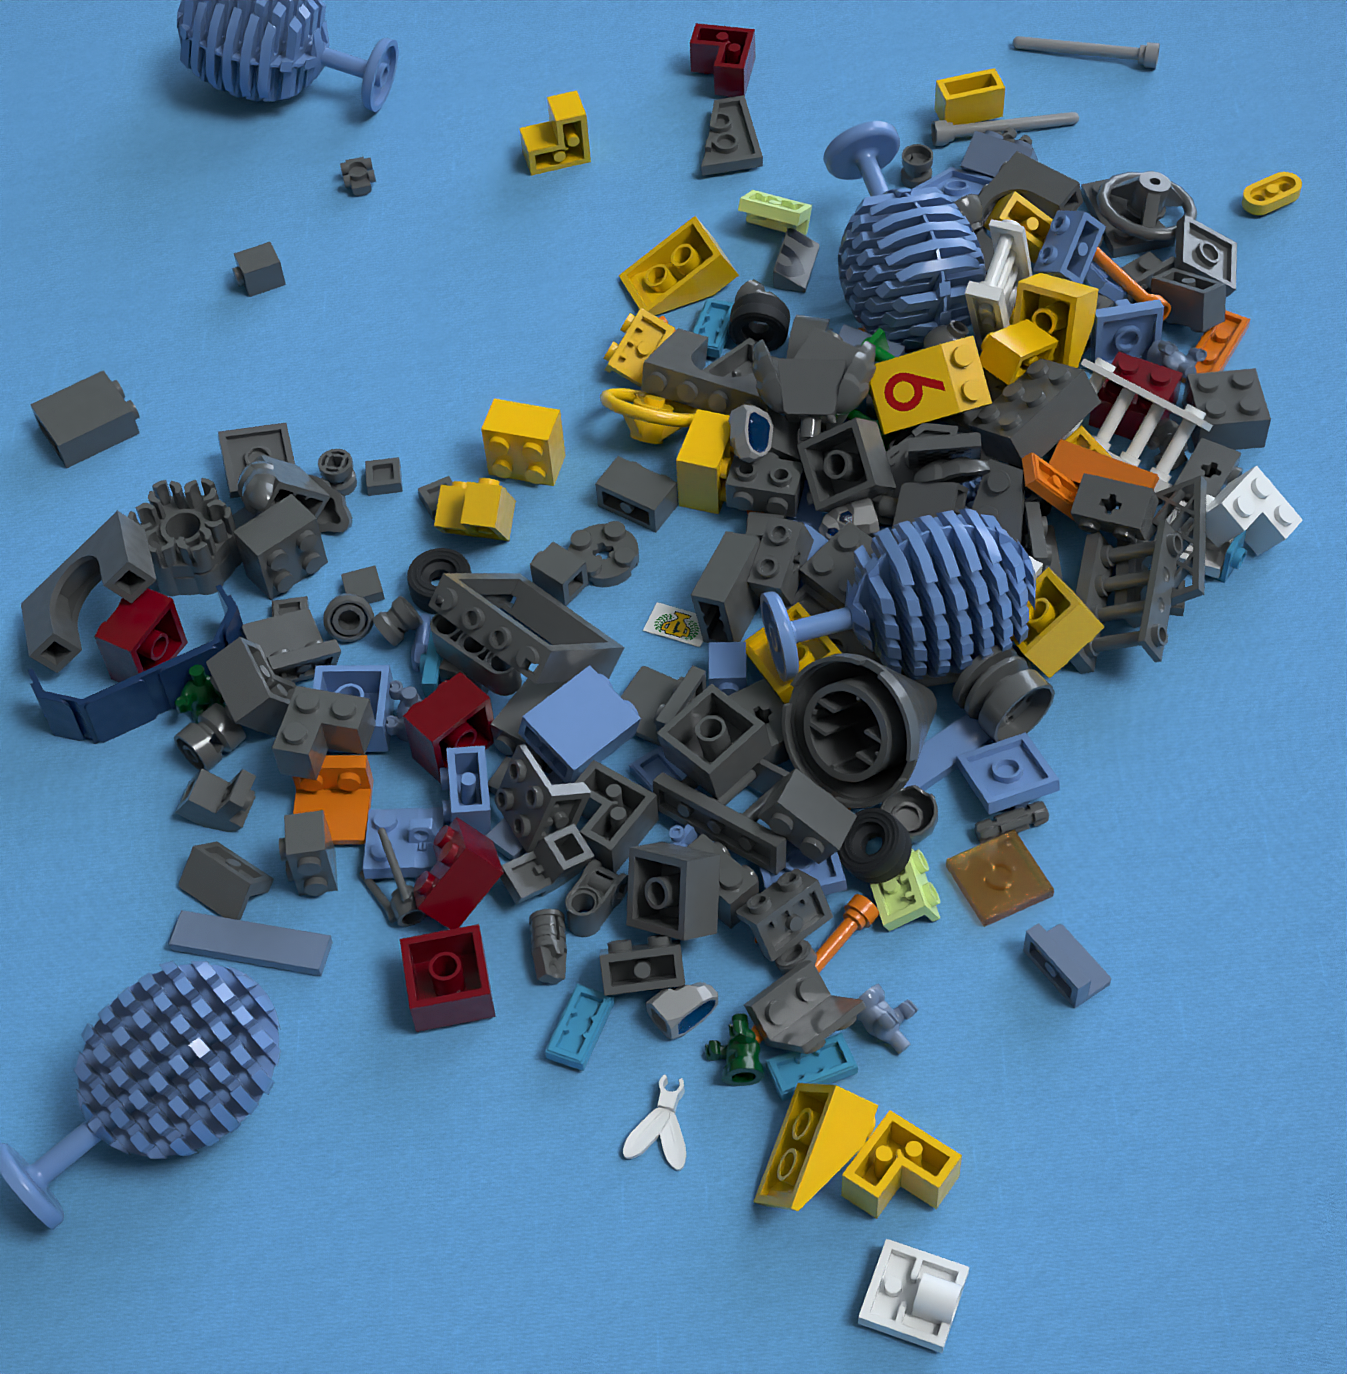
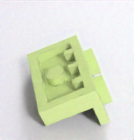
[738,190,812,235]
[870,849,940,931]

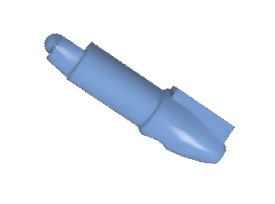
[411,614,431,672]

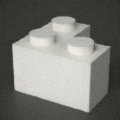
[1206,465,1303,556]

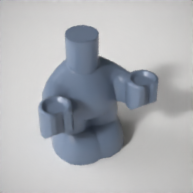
[1147,340,1207,378]
[385,680,422,742]
[856,984,918,1054]

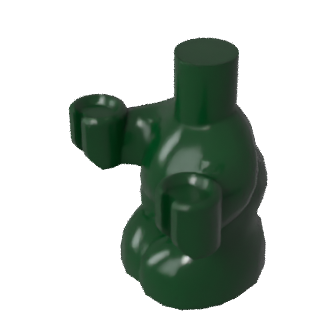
[175,665,226,724]
[705,1014,764,1086]

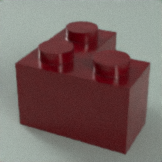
[690,23,756,97]
[413,817,504,929]

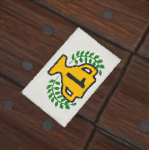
[643,602,703,647]

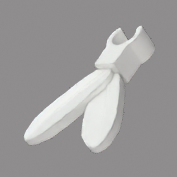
[623,1075,687,1171]

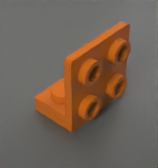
[292,755,374,845]

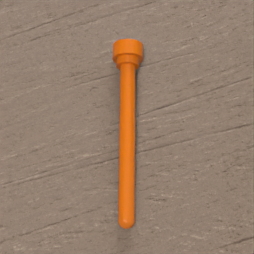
[1092,247,1171,321]
[751,894,879,1044]

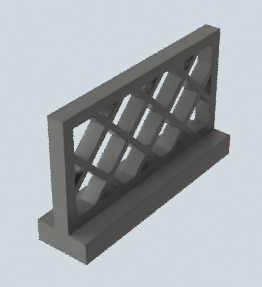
[1114,475,1207,628]

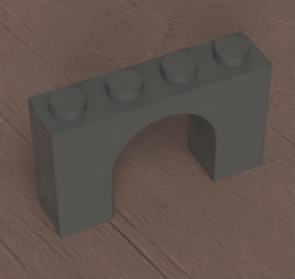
[976,151,1083,274]
[641,328,780,416]
[21,510,157,673]

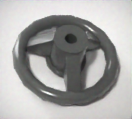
[1096,171,1198,241]

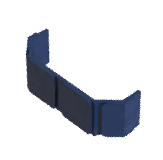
[27,584,244,744]

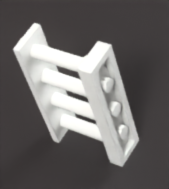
[965,219,1033,352]
[1062,357,1213,493]

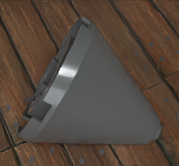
[782,653,937,808]

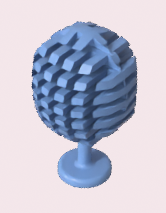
[177,0,399,112]
[823,121,986,350]
[760,508,1036,682]
[0,961,281,1229]

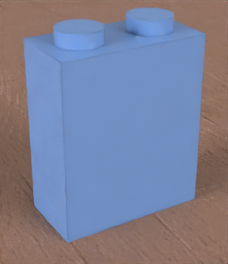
[518,665,641,784]

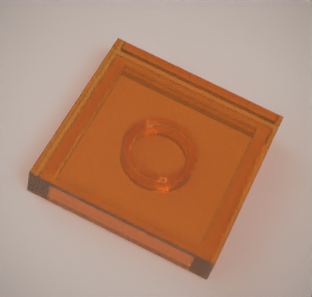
[946,830,1054,927]

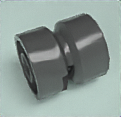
[174,703,246,771]

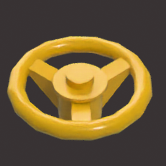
[600,388,701,444]

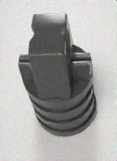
[529,909,567,984]

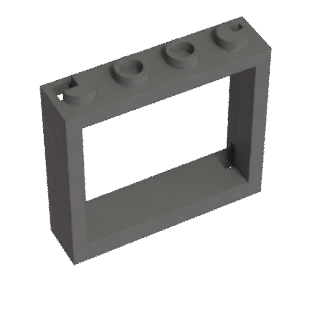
[428,573,625,684]

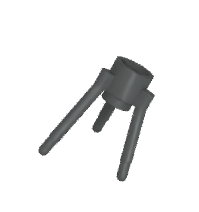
[359,828,427,927]

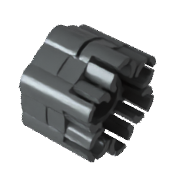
[128,478,242,596]

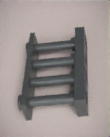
[1070,519,1183,674]
[653,759,833,875]

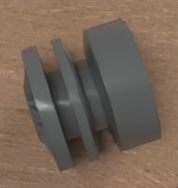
[952,645,1055,742]

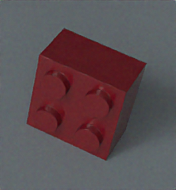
[1088,351,1183,440]
[94,588,188,683]
[403,672,494,784]
[400,924,496,1032]

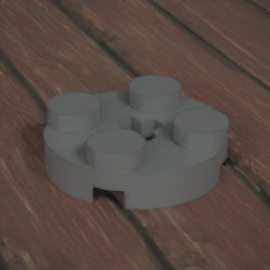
[568,521,639,587]

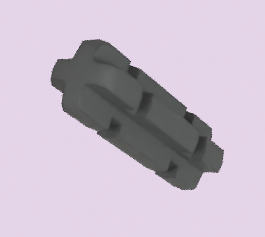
[974,801,1049,844]

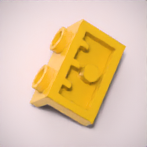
[603,308,675,387]

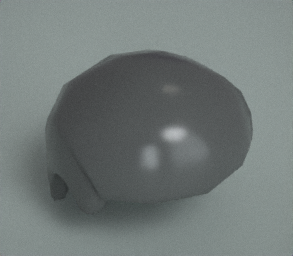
[880,785,938,843]

